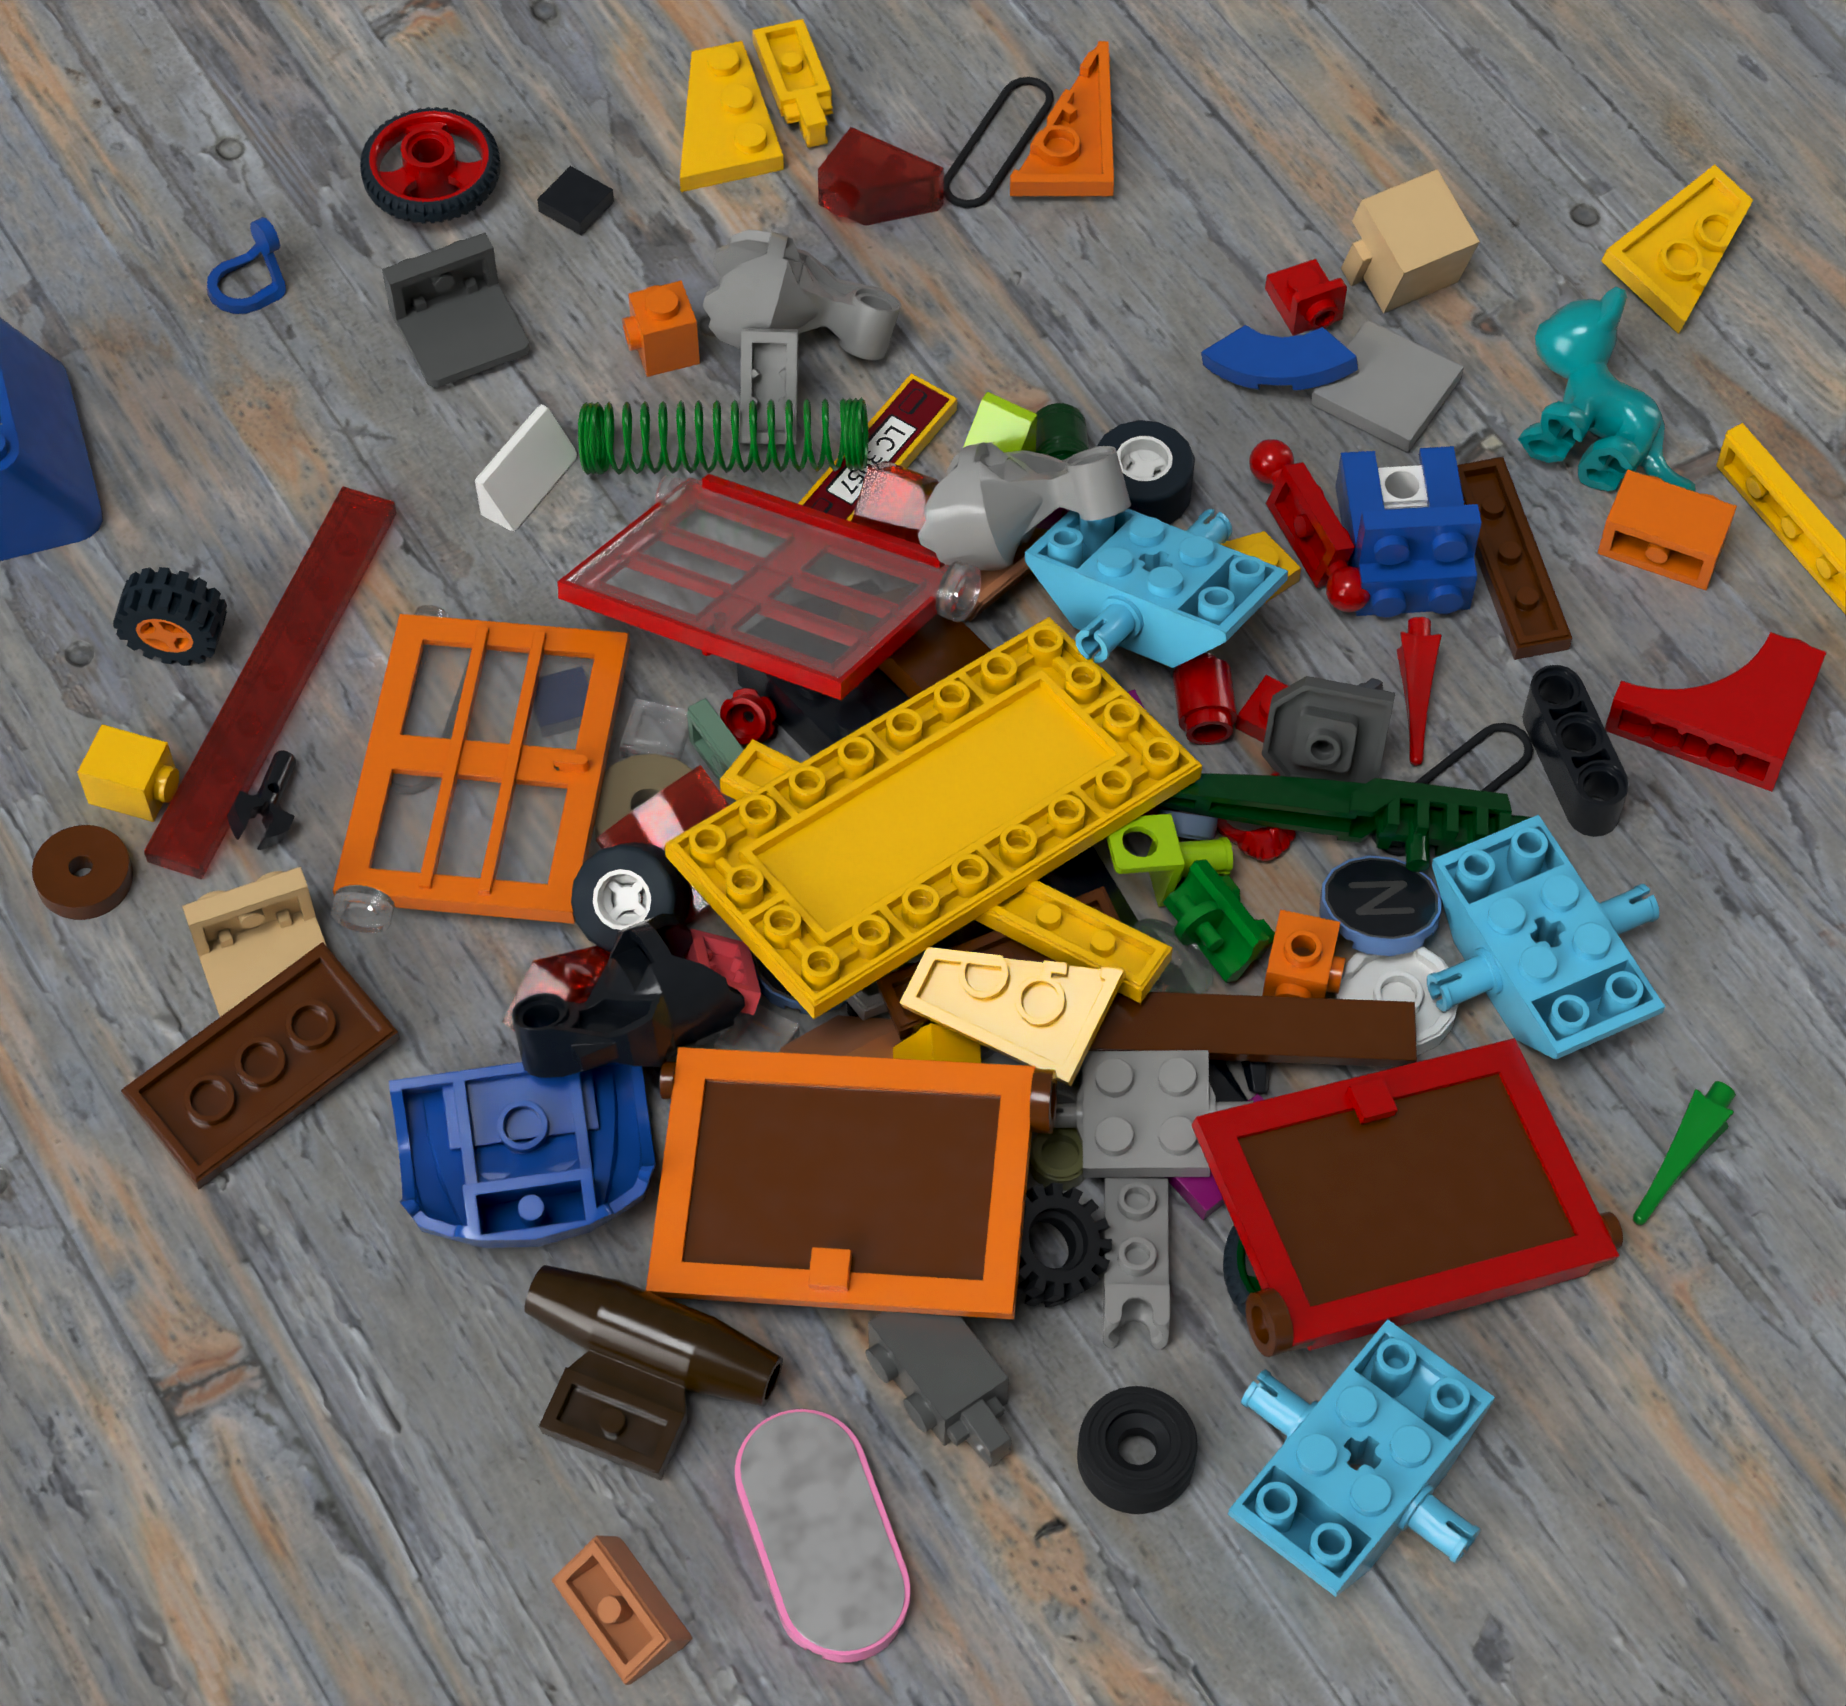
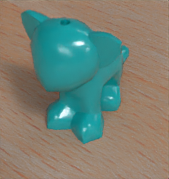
[1518,287,1696,492]

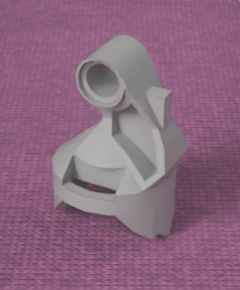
[702,229,901,360]
[918,442,1131,571]

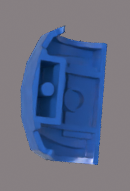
[389,1062,656,1248]

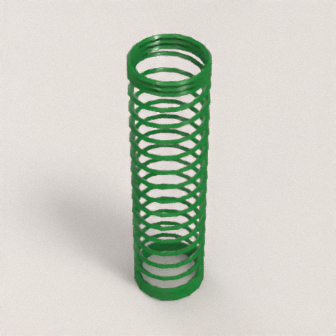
[578,397,869,475]

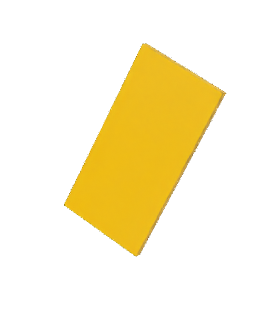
[665,617,1202,1019]

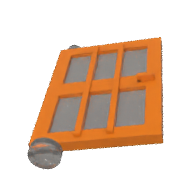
[331,605,630,933]

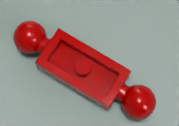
[1249,439,1370,612]

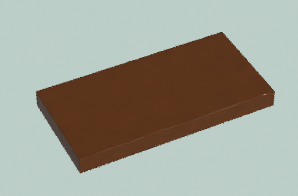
[121,942,400,1190]

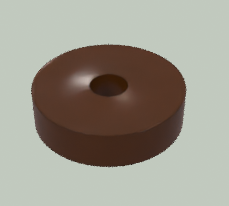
[32,825,133,920]

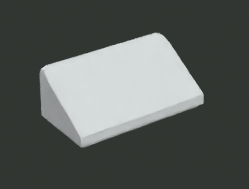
[475,404,577,531]

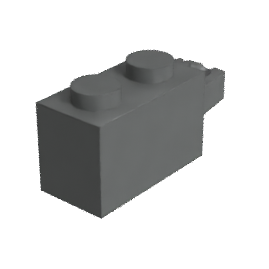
[865,1311,1012,1468]

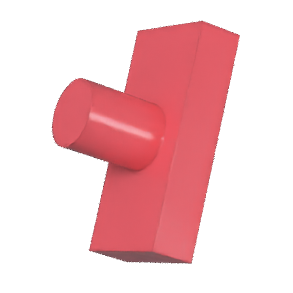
[685,928,761,1015]

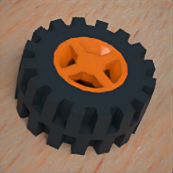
[113,567,227,666]

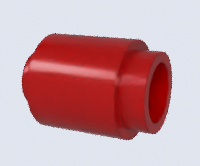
[1173,653,1237,745]

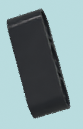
[1522,665,1629,837]

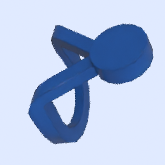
[207,217,286,314]

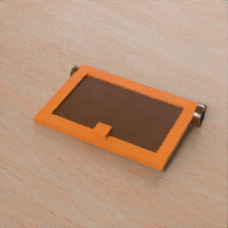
[646,1047,1057,1320]

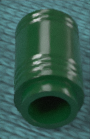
[1035,403,1089,460]

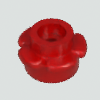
[720,688,777,744]

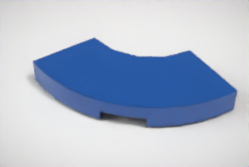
[1201,325,1358,391]

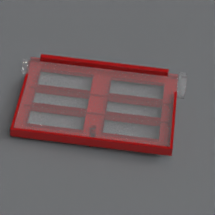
[557,474,981,700]

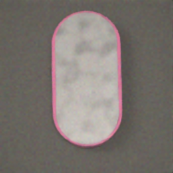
[735,1409,910,1663]

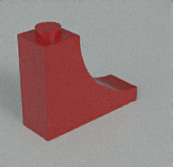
[1605,632,1827,792]

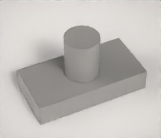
[740,328,799,445]

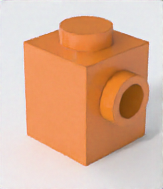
[622,280,700,377]
[1262,909,1346,998]

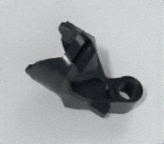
[512,913,745,1078]

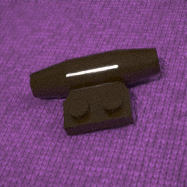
[524,1265,783,1481]

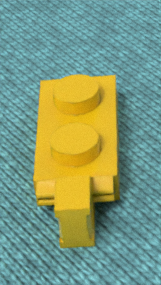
[752,19,833,148]

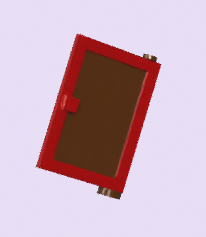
[1191,1038,1623,1357]

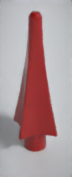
[1396,617,1442,766]

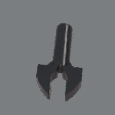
[227,750,296,850]

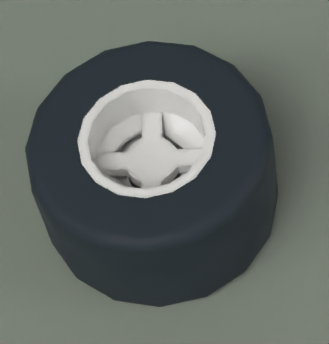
[1097,420,1195,524]
[571,842,691,952]

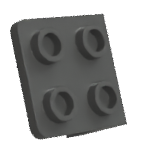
[382,233,530,387]

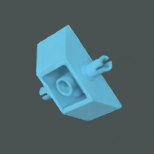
[1025,509,1288,668]
[1427,815,1665,1060]
[1228,1319,1495,1597]

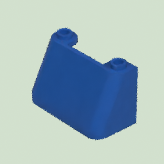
[0,317,103,561]

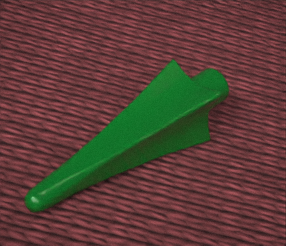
[1633,1081,1736,1226]

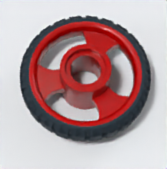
[360,107,500,224]

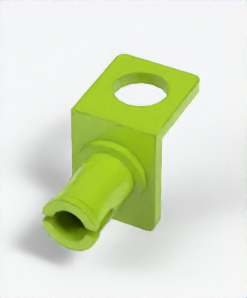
[1106,814,1233,907]

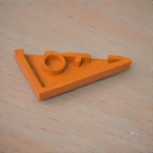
[1010,41,1114,196]

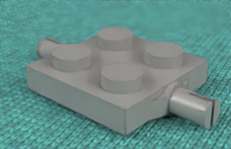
[1054,1050,1254,1178]

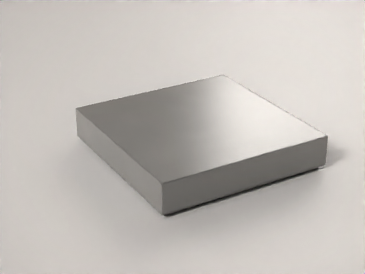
[1311,319,1464,453]

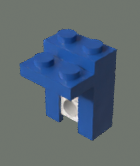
[1335,446,1481,617]

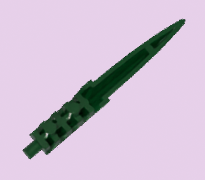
[1157,773,1531,872]

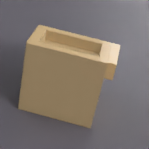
[1341,169,1480,313]

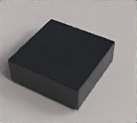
[537,166,614,235]

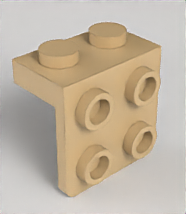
[182,866,327,1017]

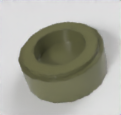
[1029,1128,1086,1191]

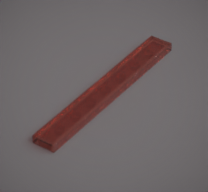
[144,486,397,880]

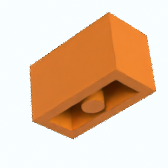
[1597,469,1737,590]

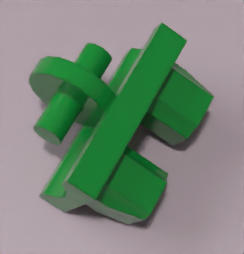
[1163,859,1275,982]

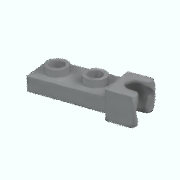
[1103,1177,1170,1349]

